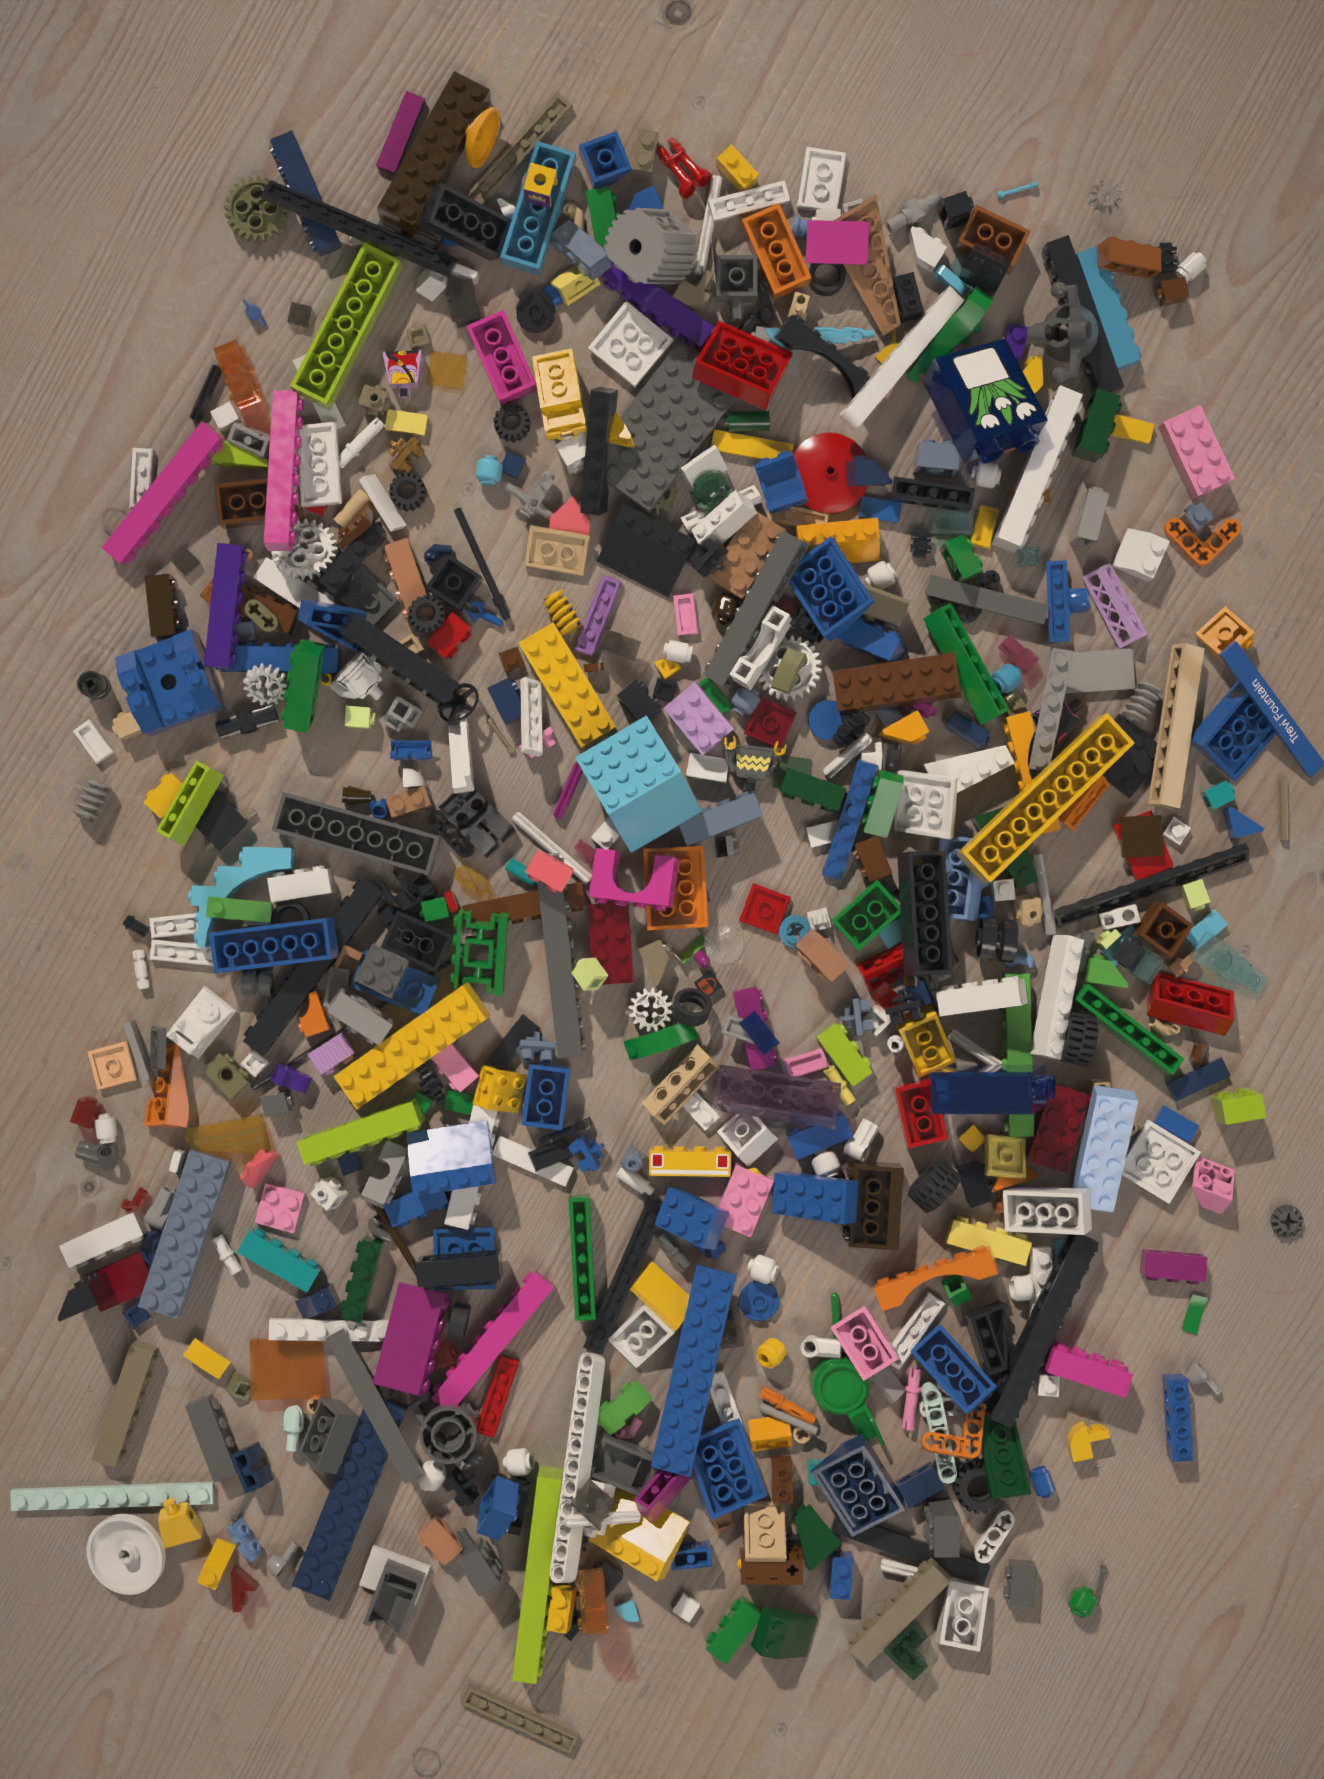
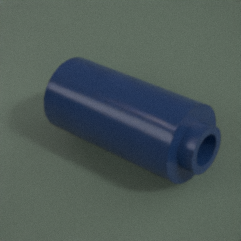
[944,711,991,749]

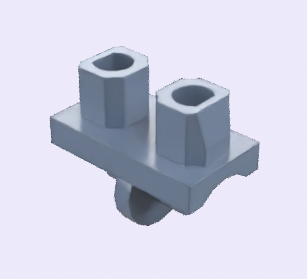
[839,998,873,1036]
[516,1031,556,1065]

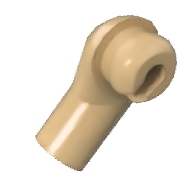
[563,203,584,231]
[1149,1018,1180,1036]

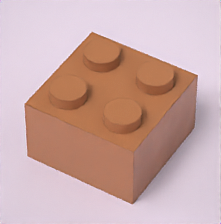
[795,928,850,982]

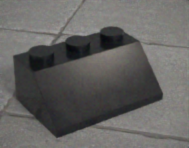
[57,1271,115,1322]

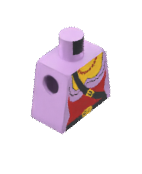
[383,350,424,399]

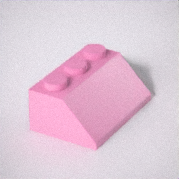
[830,1304,900,1381]

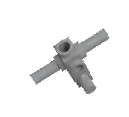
[505,471,555,520]

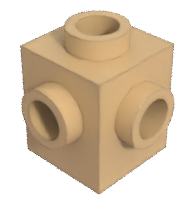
[1012,894,1043,927]

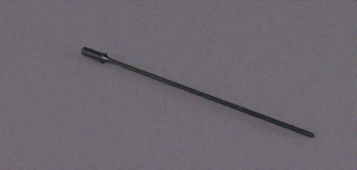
[250,959,452,1091]

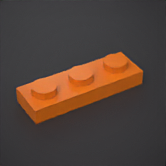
[1059,775,1110,832]

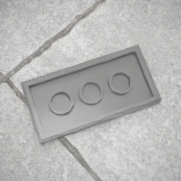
[1051,648,1136,694]

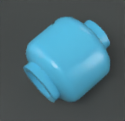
[475,455,503,486]

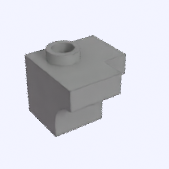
[381,696,423,732]

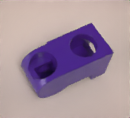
[271,1062,313,1093]

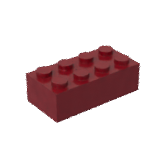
[587,902,634,985]
[1026,1081,1091,1173]

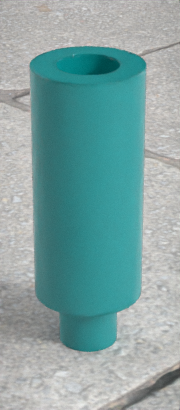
[504,857,538,887]

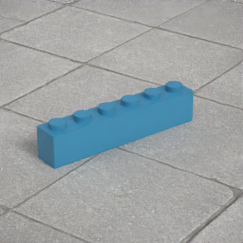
[1076,246,1141,371]

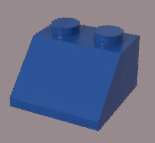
[579,131,632,189]

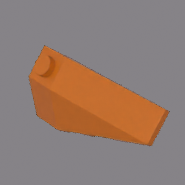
[144,1043,189,1128]

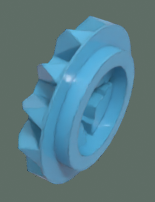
[779,915,811,947]

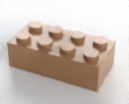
[708,511,786,602]

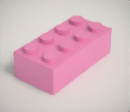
[1158,405,1235,500]

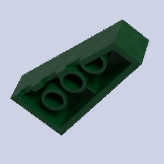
[970,806,1039,888]

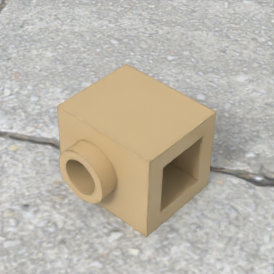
[112,711,143,740]

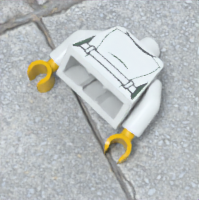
[321,651,384,700]

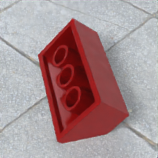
[1147,971,1234,1036]

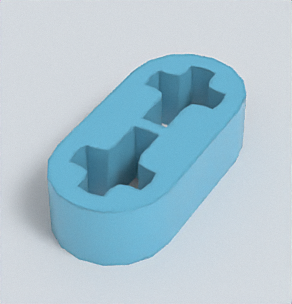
[933,264,968,297]

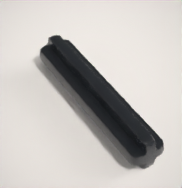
[189,364,223,422]

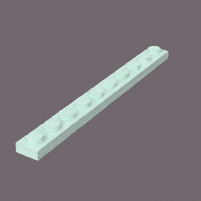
[10,1482,215,1511]

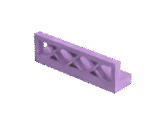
[1082,563,1147,649]

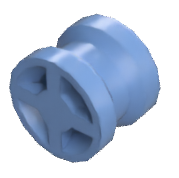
[792,216,810,240]

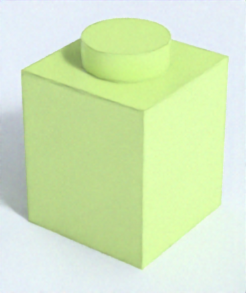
[344,706,376,730]
[1178,879,1210,911]
[572,958,608,991]

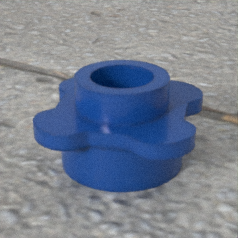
[369,798,391,819]

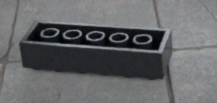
[338,611,459,704]
[897,851,953,977]

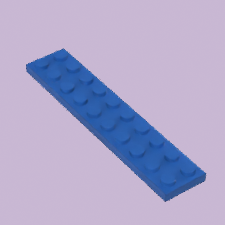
[651,1264,737,1477]

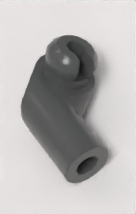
[368,1215,392,1243]

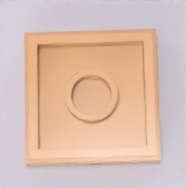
[87,1041,139,1090]

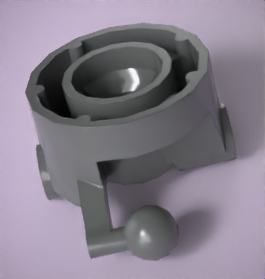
[1027,282,1098,383]
[409,1389,484,1473]

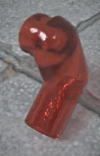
[121,1187,148,1213]

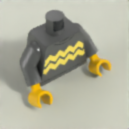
[724,736,787,792]

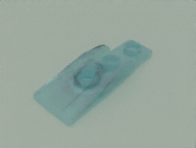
[1190,931,1268,994]

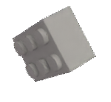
[327,985,393,1045]

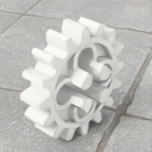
[243,663,288,706]
[629,987,672,1032]

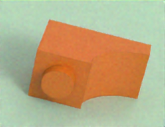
[298,990,332,1037]

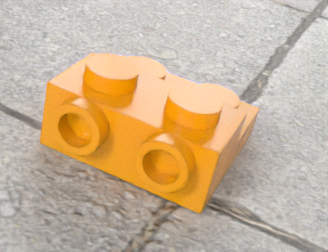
[1195,606,1255,665]

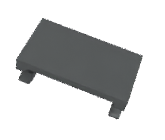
[881,743,902,774]

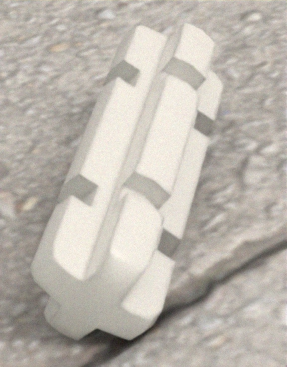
[132,949,149,989]

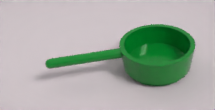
[809,1292,870,1415]

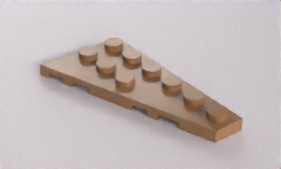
[833,194,901,336]

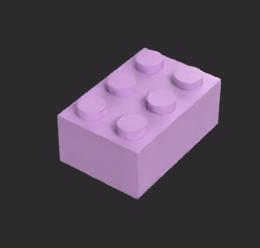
[664,682,735,755]

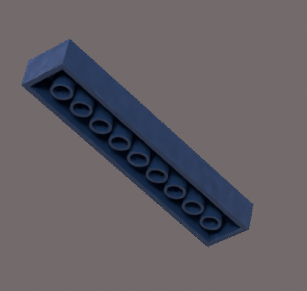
[292,1395,408,1601]

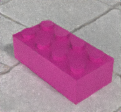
[466,310,537,406]
[1043,1340,1133,1398]

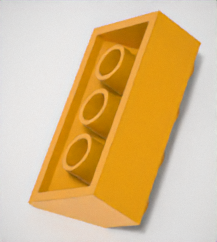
[795,518,880,564]

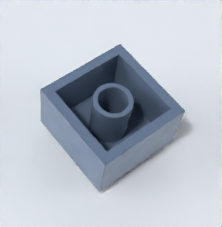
[913,439,960,478]

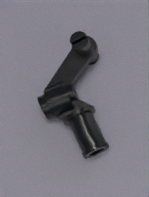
[737,281,776,333]

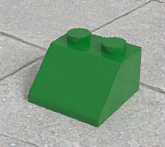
[940,535,983,583]

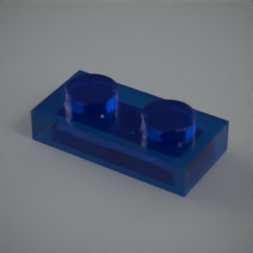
[739,1010,780,1055]

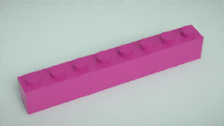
[264,391,304,551]
[102,421,226,564]
[431,1270,554,1406]

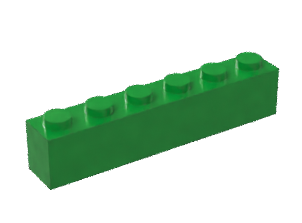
[923,603,1009,725]
[1072,983,1184,1076]
[568,1194,596,1321]

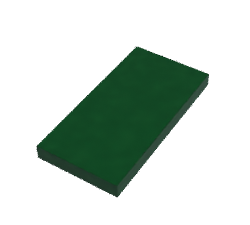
[974,1415,1031,1500]

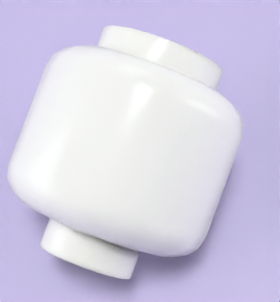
[971,460,1002,488]
[865,561,897,590]
[811,1149,841,1177]
[747,1255,779,1284]
[503,1448,535,1476]
[416,1460,446,1491]

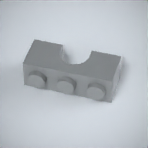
[361,1140,409,1208]

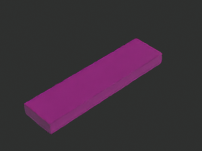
[376,91,425,175]

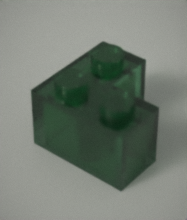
[884,1619,928,1681]

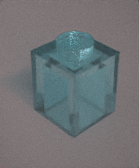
[1129,952,1163,985]

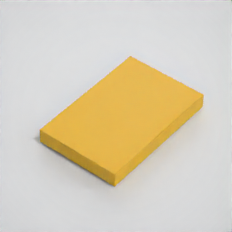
[630,1261,689,1331]

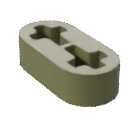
[245,600,280,633]

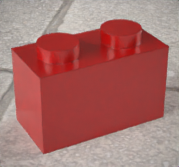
[426,612,473,661]

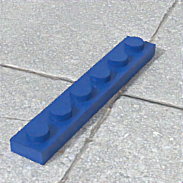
[822,759,878,880]

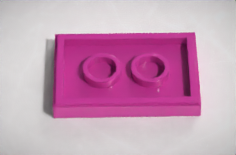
[806,220,869,265]

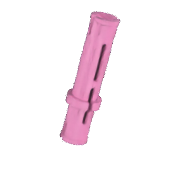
[902,1367,922,1430]

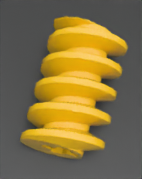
[544,589,582,636]

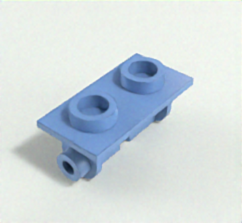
[226,1517,264,1562]

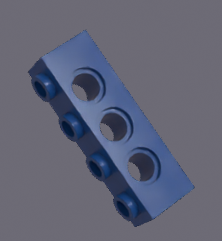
[1162,1374,1193,1462]

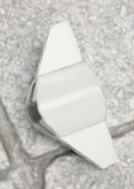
[497,198,515,220]

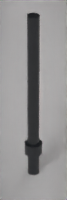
[454,507,511,621]

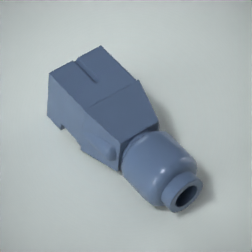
[619,1145,647,1173]

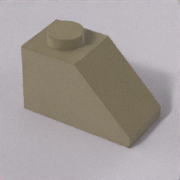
[638,939,671,986]

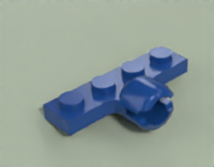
[1046,560,1089,643]

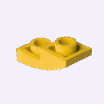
[183,1338,231,1379]

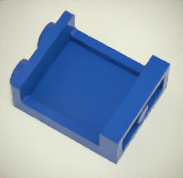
[754,451,809,515]

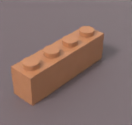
[383,538,435,621]

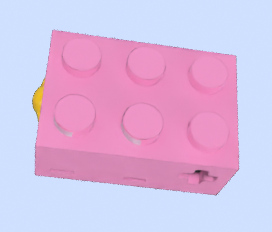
[718,1162,774,1237]

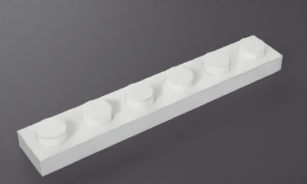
[269,1318,389,1342]

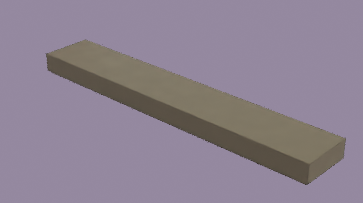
[460,1683,580,1755]

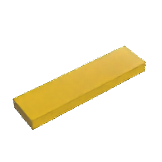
[711,429,794,460]

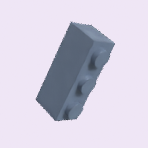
[552,219,611,281]

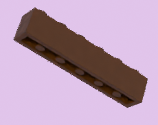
[462,881,587,932]

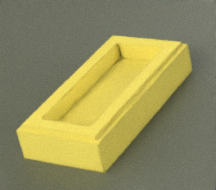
[385,409,428,436]

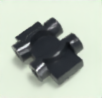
[1157,243,1177,273]
[910,528,932,558]

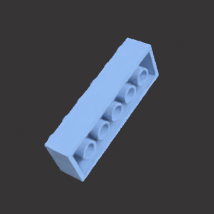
[1071,1085,1138,1213]

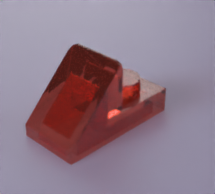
[871,982,900,1010]
[231,1565,260,1613]

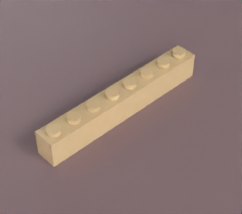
[1148,643,1204,809]

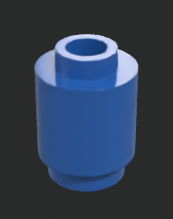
[1030,1466,1056,1498]

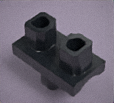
[690,538,728,577]
[789,608,824,644]
[885,989,925,1025]
[442,1466,480,1507]

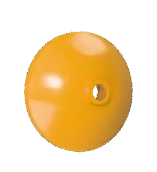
[465,107,501,169]

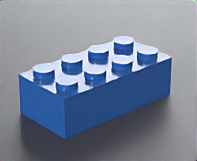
[772,1171,858,1224]
[910,1324,998,1415]

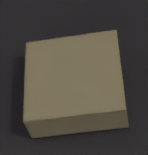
[406,325,431,351]

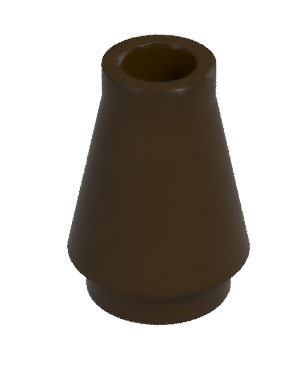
[342,785,371,805]

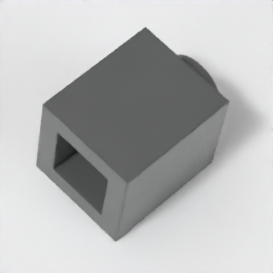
[260,1090,294,1118]

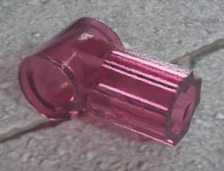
[997,634,1040,675]

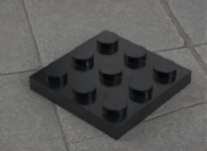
[1102,713,1157,799]

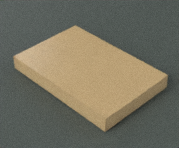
[524,525,590,576]
[744,1501,787,1562]

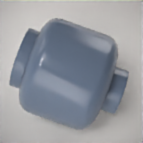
[731,687,760,716]

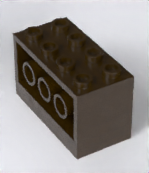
[843,1160,904,1251]

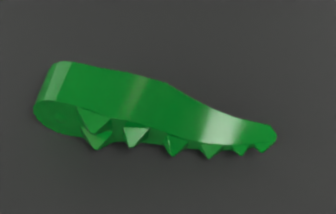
[908,285,994,382]

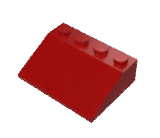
[692,321,793,410]

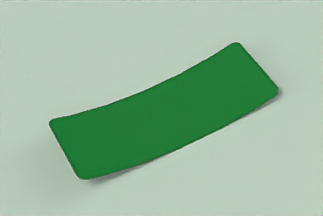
[1182,1294,1208,1334]

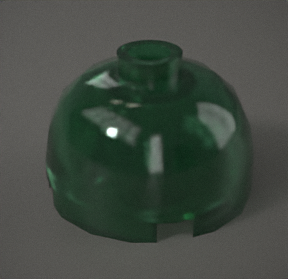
[690,471,732,512]

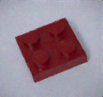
[744,696,797,749]

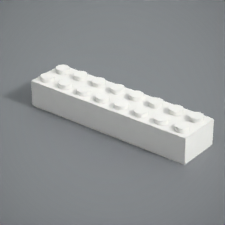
[991,385,1083,553]

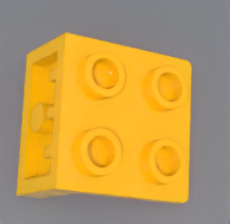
[473,1065,527,1114]

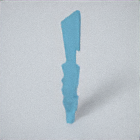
[765,327,875,347]

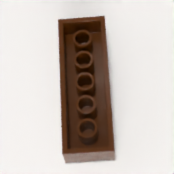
[833,652,961,716]

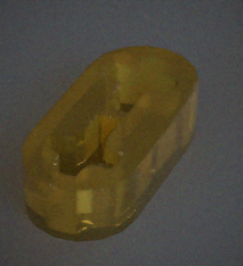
[455,866,491,895]

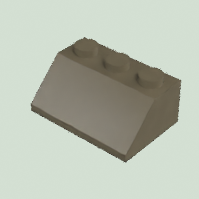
[861,583,910,630]

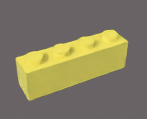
[945,1215,1032,1266]

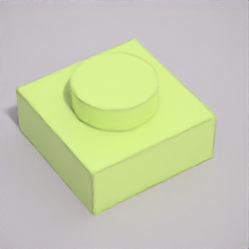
[1097,929,1121,949]

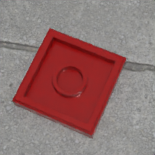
[739,883,791,935]

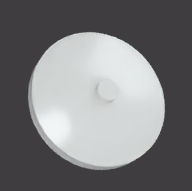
[87,1514,166,1595]

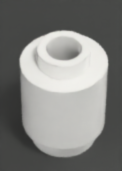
[1175,252,1206,283]
[663,640,693,664]
[94,1113,118,1144]

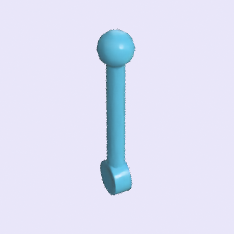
[997,181,1038,199]

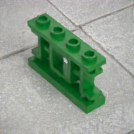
[450,909,509,996]

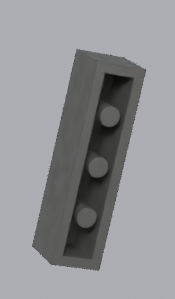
[185,1393,237,1483]

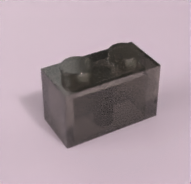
[446,278,481,328]

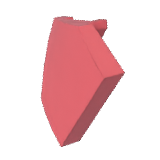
[549,496,591,535]
[239,1149,280,1188]

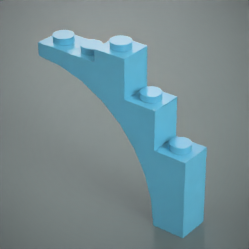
[188,847,295,948]

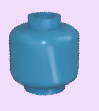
[992,664,1022,694]

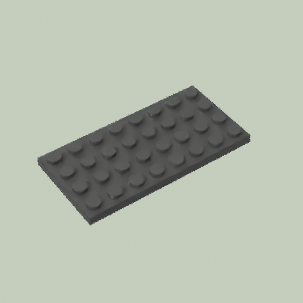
[607,340,738,513]

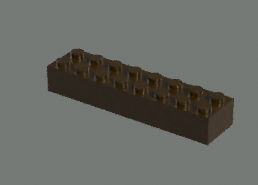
[377,71,491,236]

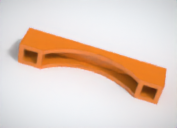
[874,1245,999,1311]

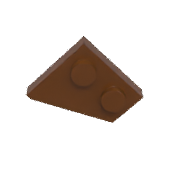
[337,501,374,549]

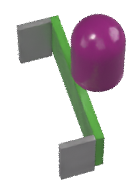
[672,929,710,968]

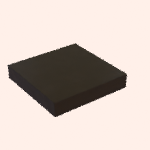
[1120,815,1163,857]

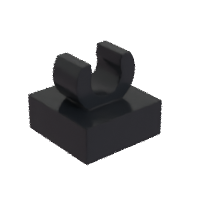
[715,835,739,858]

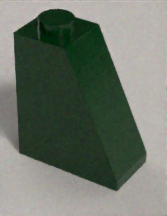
[792,1504,841,1571]

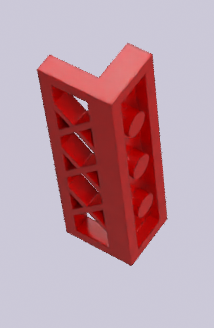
[856,943,904,993]

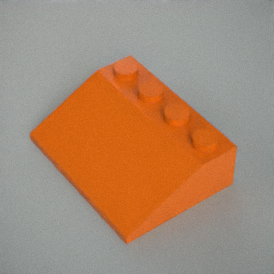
[641,846,708,930]

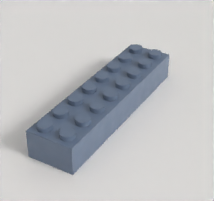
[138,1148,232,1319]

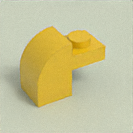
[1067,1421,1110,1462]

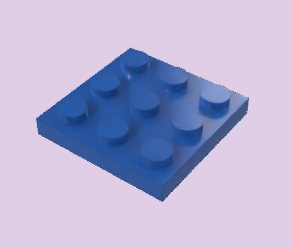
[433,1227,496,1290]

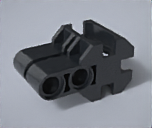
[438,786,516,858]

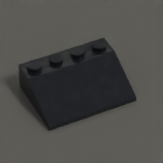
[597,503,696,598]

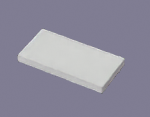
[298,422,342,507]

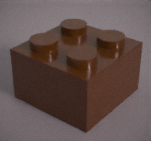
[1131,902,1194,959]

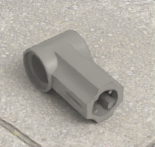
[143,1186,176,1230]

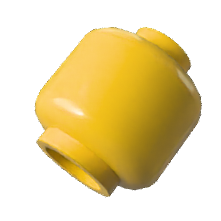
[756,1338,787,1369]

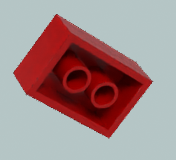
[892,1078,948,1148]

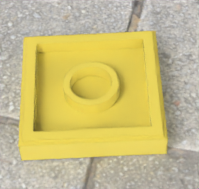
[985,1134,1026,1179]

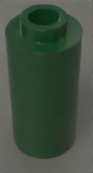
[725,410,770,432]

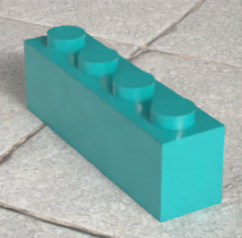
[237,1228,322,1292]

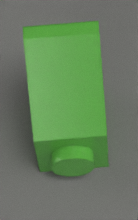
[1084,954,1128,988]

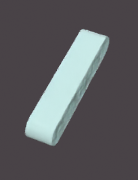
[921,1382,957,1484]

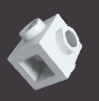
[311,1177,348,1211]

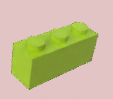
[816,1022,873,1086]

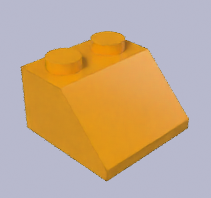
[878,710,930,745]

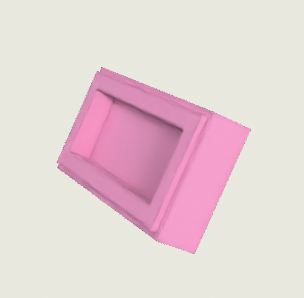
[673,593,698,637]
[784,1048,829,1079]

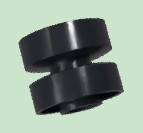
[975,917,1019,963]

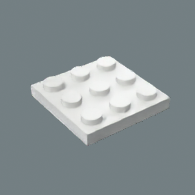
[588,301,673,388]
[894,770,958,839]
[1122,1119,1201,1204]

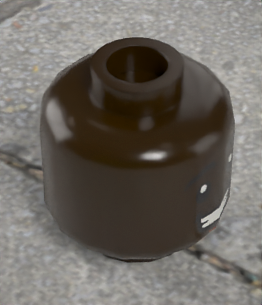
[711,593,740,625]

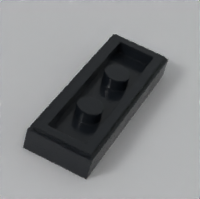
[486,1014,538,1070]

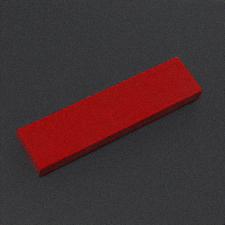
[477,1354,520,1438]

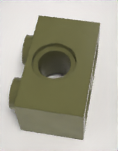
[202,1052,252,1099]

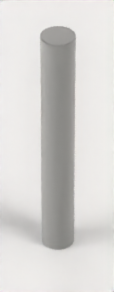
[759,1403,818,1435]

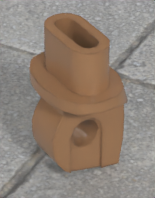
[1167,950,1200,978]

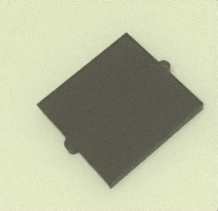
[570,1479,616,1528]

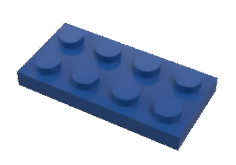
[350,949,441,1015]

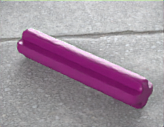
[553,762,583,819]

